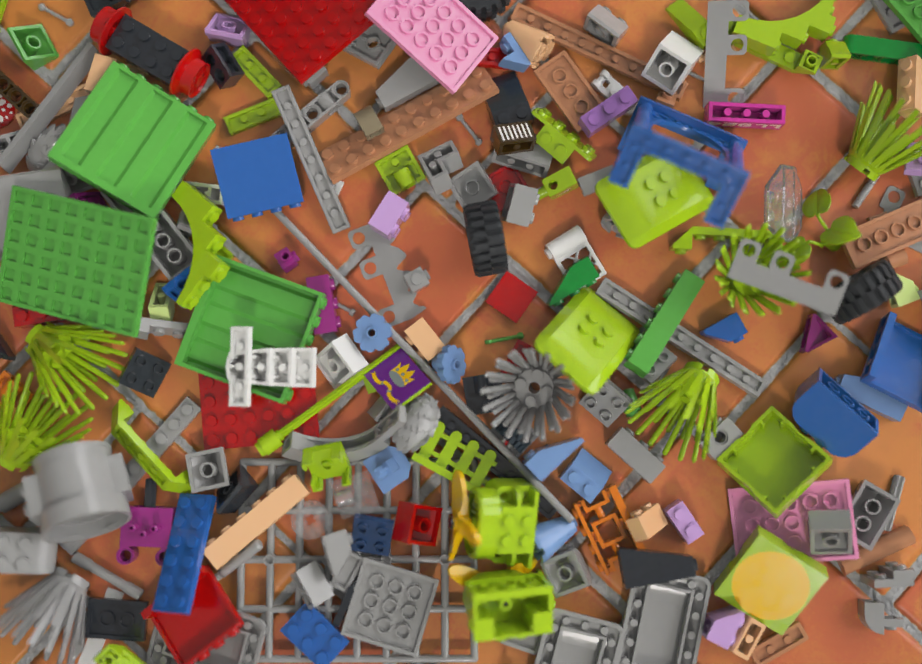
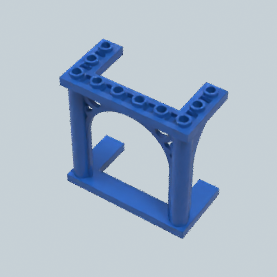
[608,95,751,229]

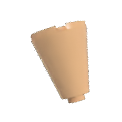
[502,20,555,69]

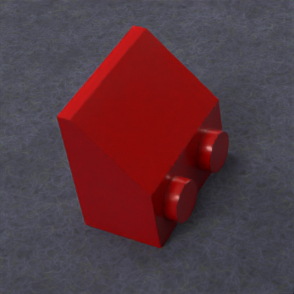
[392,500,443,547]

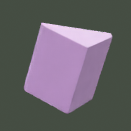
[205,13,251,48]

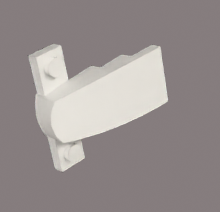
[226,327,317,407]

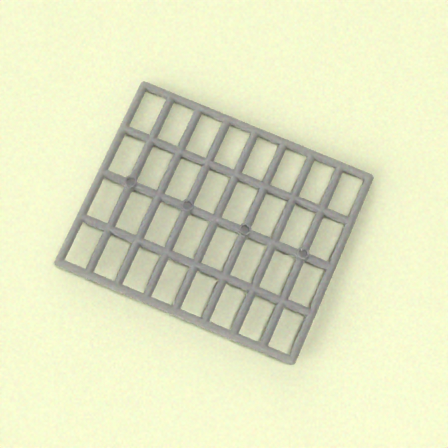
[236,458,478,663]

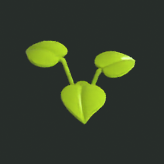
[783,188,862,268]

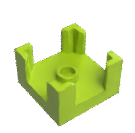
[302,441,352,492]

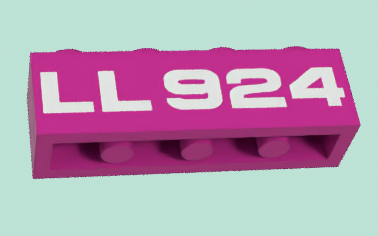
[704,101,786,130]

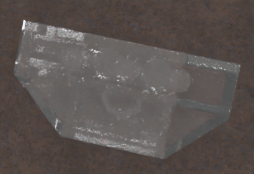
[764,164,802,243]

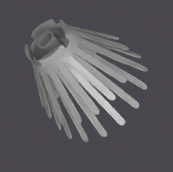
[481,349,575,443]
[0,567,90,664]

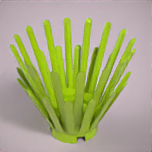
[844,81,922,182]
[714,223,811,316]
[25,322,128,415]
[625,361,720,463]
[0,371,93,472]

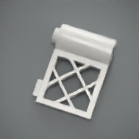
[544,225,607,290]

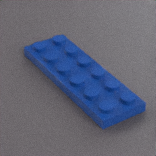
[152,493,217,615]

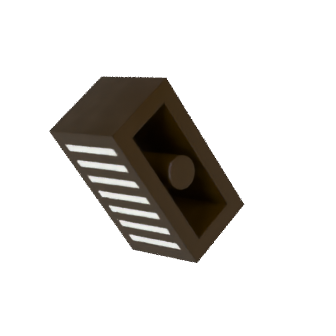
[490,121,537,156]

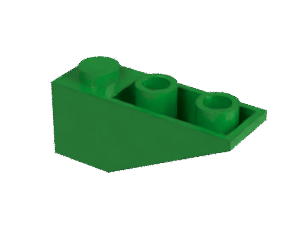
[546,256,599,307]

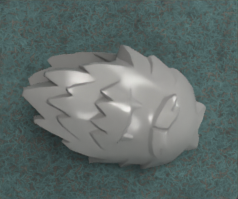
[26,124,67,171]
[392,393,440,454]

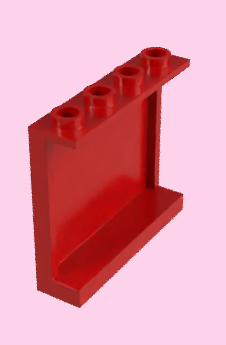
[140,565,245,664]

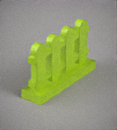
[411,422,497,491]

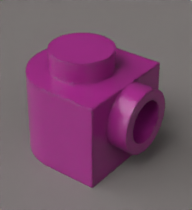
[274,247,300,273]

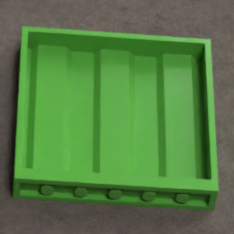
[47,60,216,219]
[174,254,328,404]

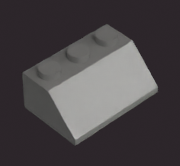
[851,480,901,551]

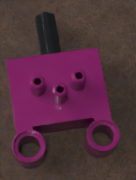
[116,478,177,566]

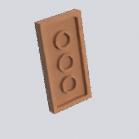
[533,50,602,133]

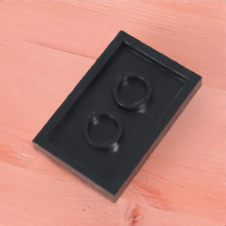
[85,597,149,642]

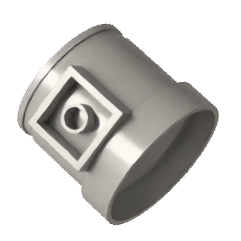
[20,441,134,543]

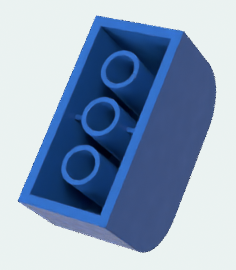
[792,368,879,457]

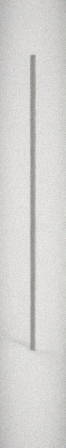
[214,146,575,523]

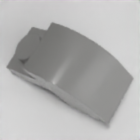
[858,599,904,635]

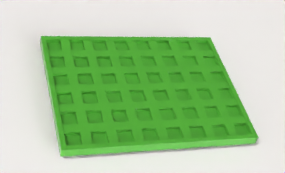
[0,185,157,338]

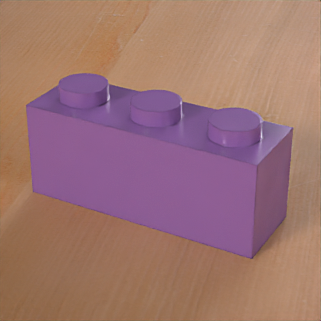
[578,85,639,138]

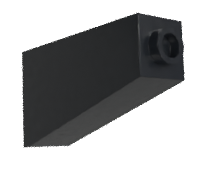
[616,546,698,589]

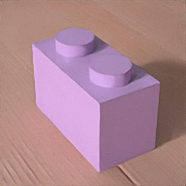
[662,499,704,545]

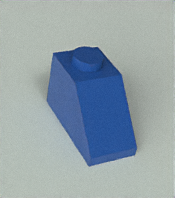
[699,312,748,344]

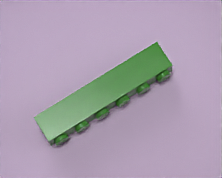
[623,269,705,378]

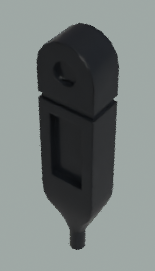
[332,576,358,628]

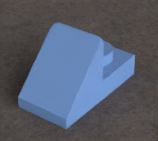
[498,32,531,73]

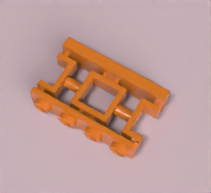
[571,484,646,576]

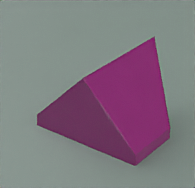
[799,314,838,353]

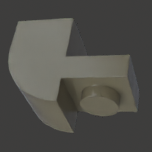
[353,105,385,141]

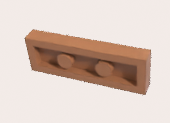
[750,620,809,664]

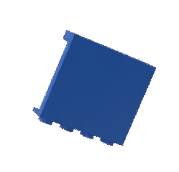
[210,133,304,222]
[860,311,922,413]

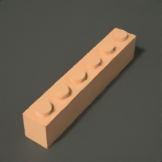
[204,474,311,570]

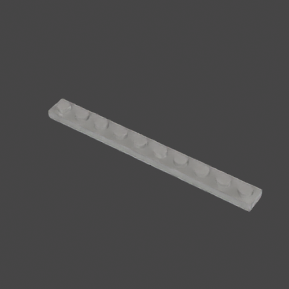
[595,277,767,398]
[58,397,201,556]

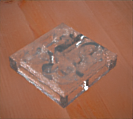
[331,470,380,520]

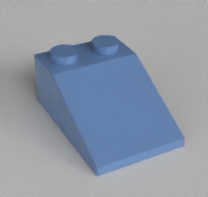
[522,436,584,481]

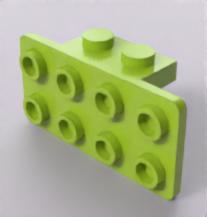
[531,107,597,165]

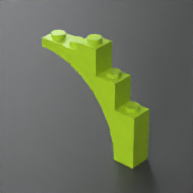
[729,0,837,57]
[172,180,231,310]

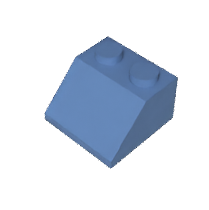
[558,448,612,504]

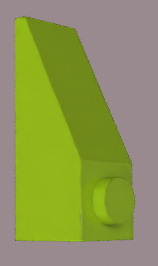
[665,0,707,50]

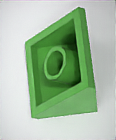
[7,24,59,71]

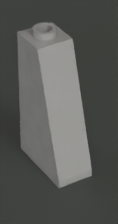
[375,57,440,113]

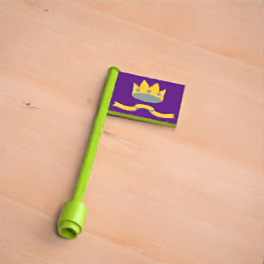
[254,344,432,457]

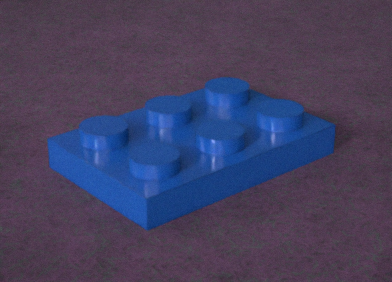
[280,603,350,664]

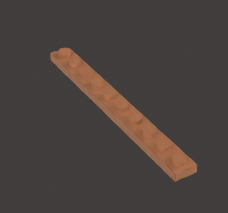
[510,2,688,101]

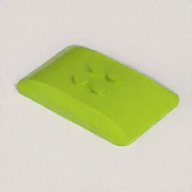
[595,154,714,249]
[534,287,641,395]

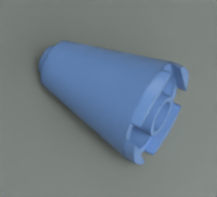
[533,516,578,564]

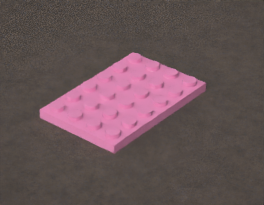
[364,0,499,95]
[728,478,859,562]

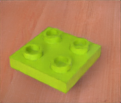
[374,145,426,195]

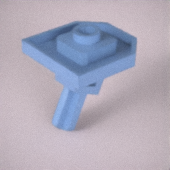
[363,446,411,494]

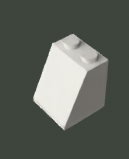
[641,30,704,96]

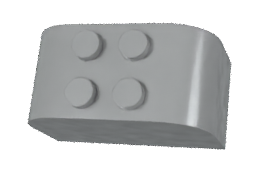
[0,526,58,574]

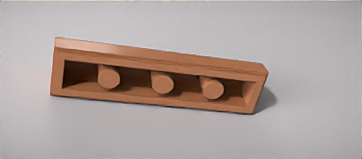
[837,525,916,576]

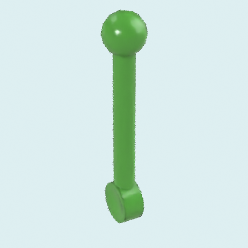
[485,332,524,345]

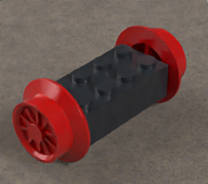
[90,6,210,98]

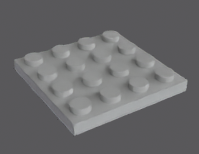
[341,557,439,657]

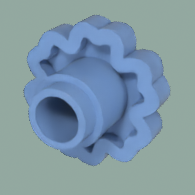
[353,313,393,353]
[431,345,466,384]

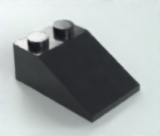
[485,71,534,125]

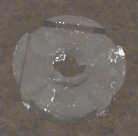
[291,500,331,540]

